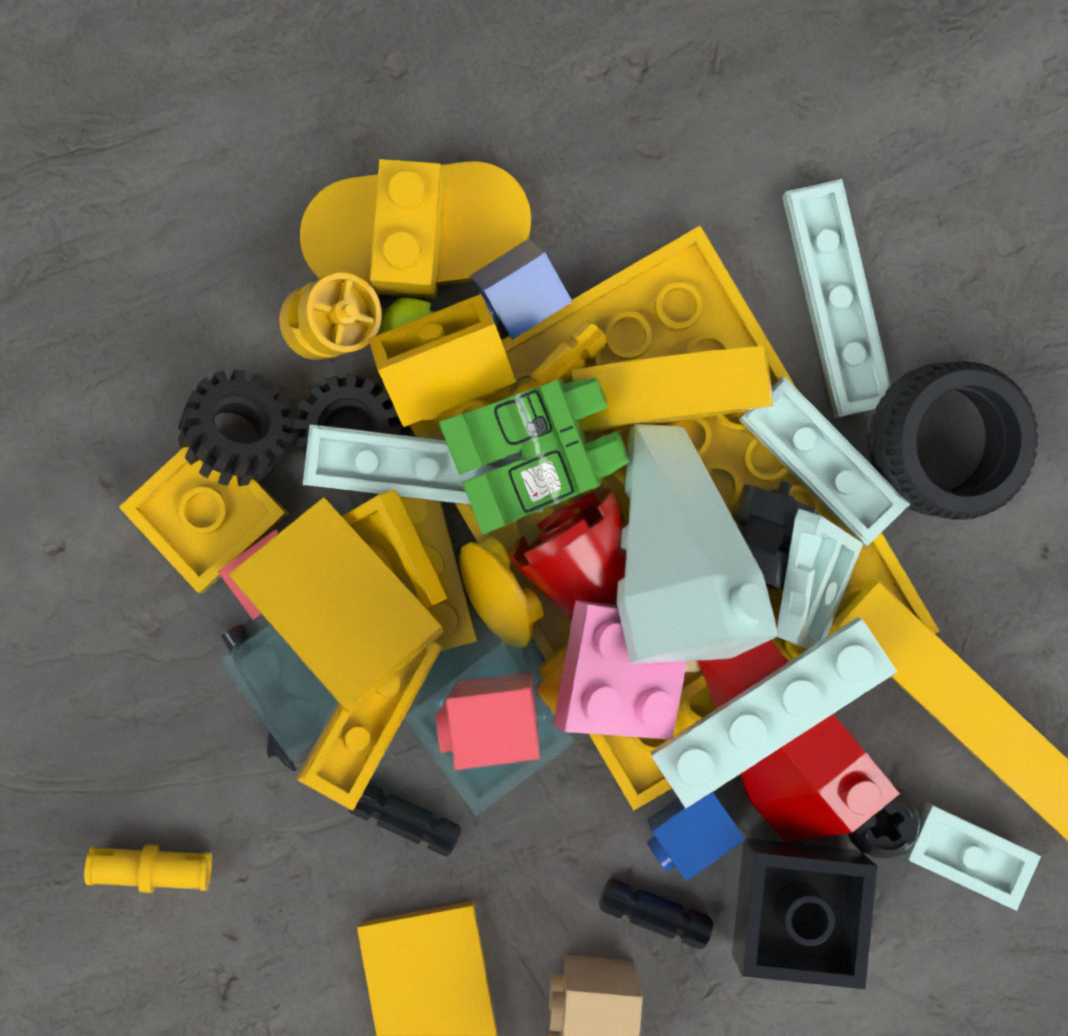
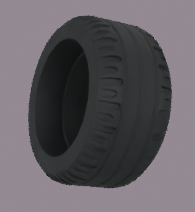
[868,361,1039,520]

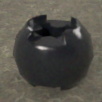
[847,785,921,858]

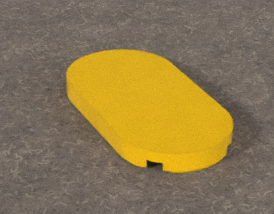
[300,161,531,295]

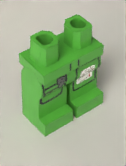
[439,377,630,535]

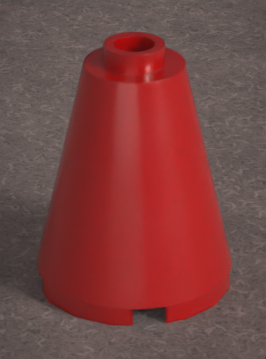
[508,488,627,620]

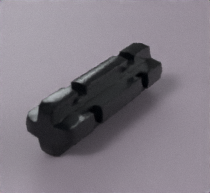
[348,784,461,856]
[599,879,714,949]

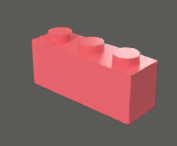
[436,671,539,770]

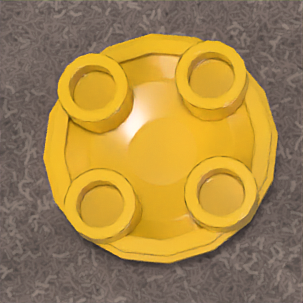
[459,537,544,649]

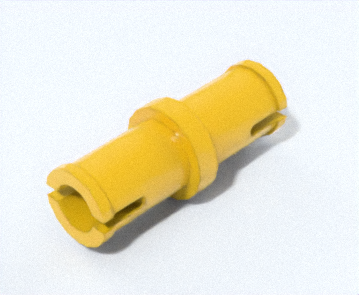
[84,844,212,893]

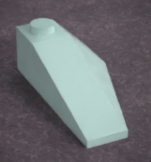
[617,424,779,664]

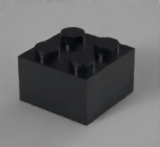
[732,838,877,990]

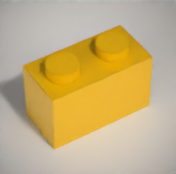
[370,159,445,299]
[368,294,516,427]

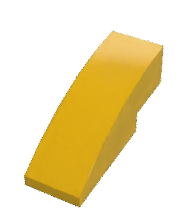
[571,345,774,432]

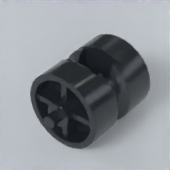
[732,480,818,592]

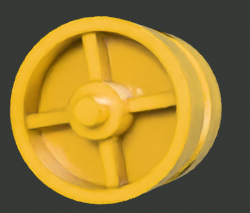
[279,272,382,360]

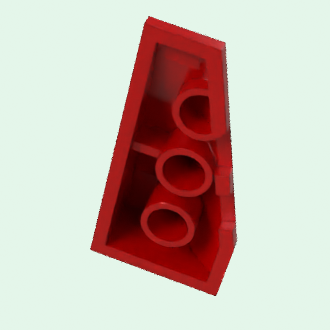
[697,640,900,842]

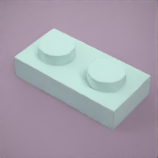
[902,802,1041,911]

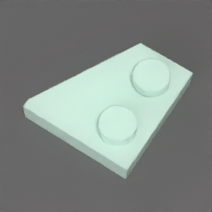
[777,509,863,650]

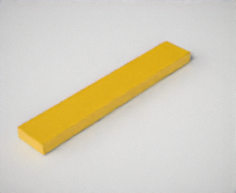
[833,579,1068,842]

